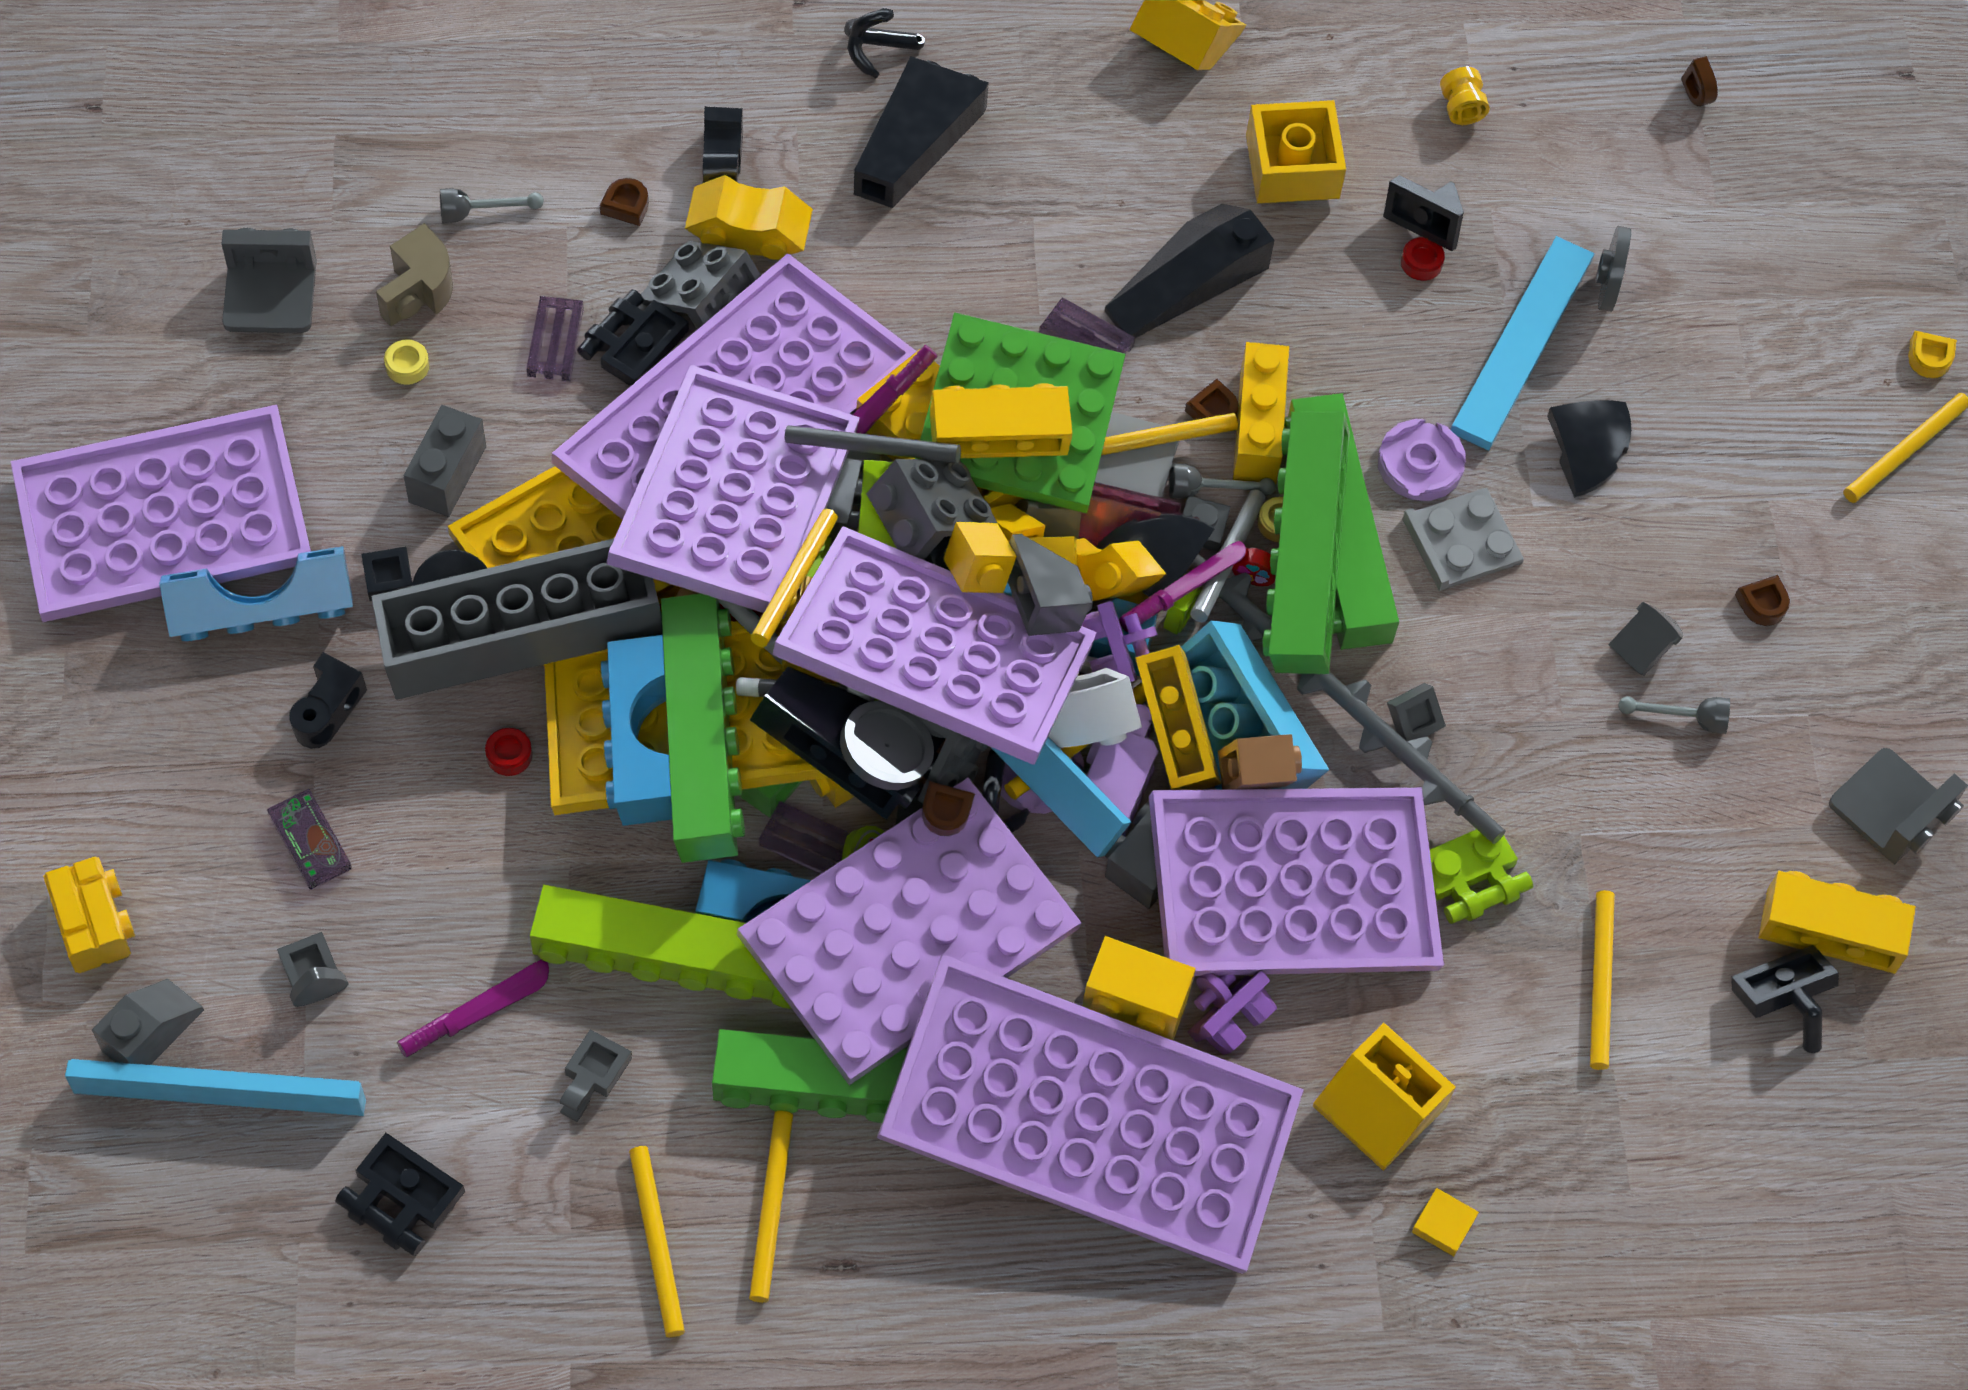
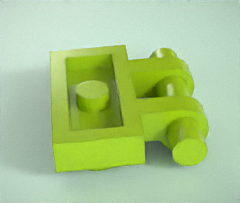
[1430,829,1534,924]

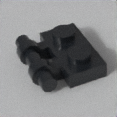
[577,289,689,386]
[335,1133,465,1256]

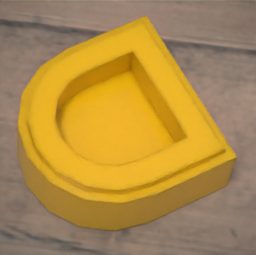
[1908,331,1957,378]

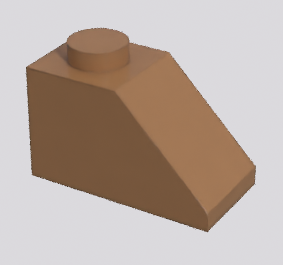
[1218,734,1302,790]

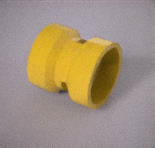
[1440,67,1490,125]

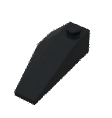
[1104,204,1275,342]

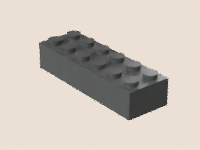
[371,538,663,700]

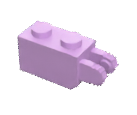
[1086,704,1158,837]

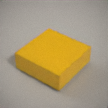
[1412,1188,1479,1257]

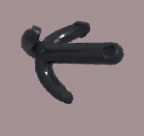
[844,8,925,78]
[982,749,1030,833]

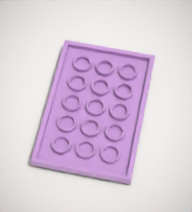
[607,365,860,619]
[10,405,311,622]
[772,526,1097,765]
[737,778,1081,1085]
[1149,787,1444,976]

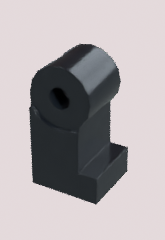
[703,106,743,183]
[289,652,367,749]

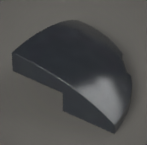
[1547,400,1632,498]
[1096,513,1215,597]

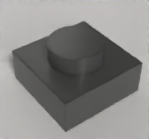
[1183,495,1231,552]
[1387,683,1446,741]

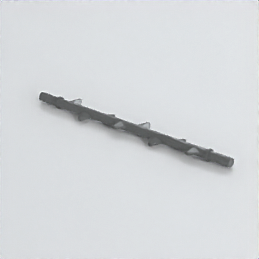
[1188,554,1506,844]

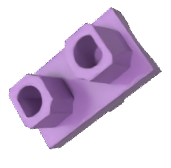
[1082,601,1158,682]
[1187,970,1277,1055]

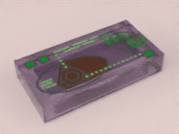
[267,789,352,890]

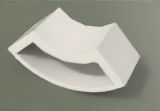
[1048,668,1142,749]

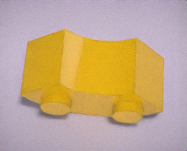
[685,175,813,260]
[1076,538,1166,601]

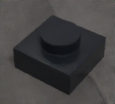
[361,546,413,601]

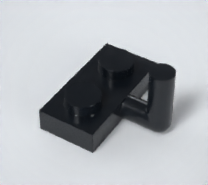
[1731,945,1839,1053]

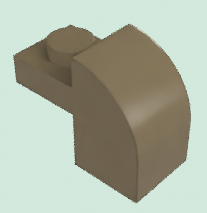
[376,223,453,326]

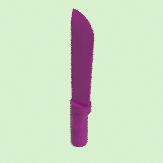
[849,345,938,451]
[1119,541,1246,632]
[397,959,549,1057]

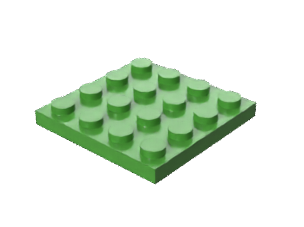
[915,312,1126,513]

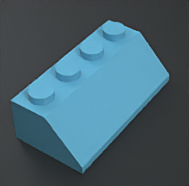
[1181,620,1329,790]

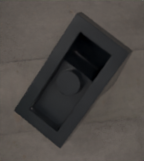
[1383,175,1464,251]

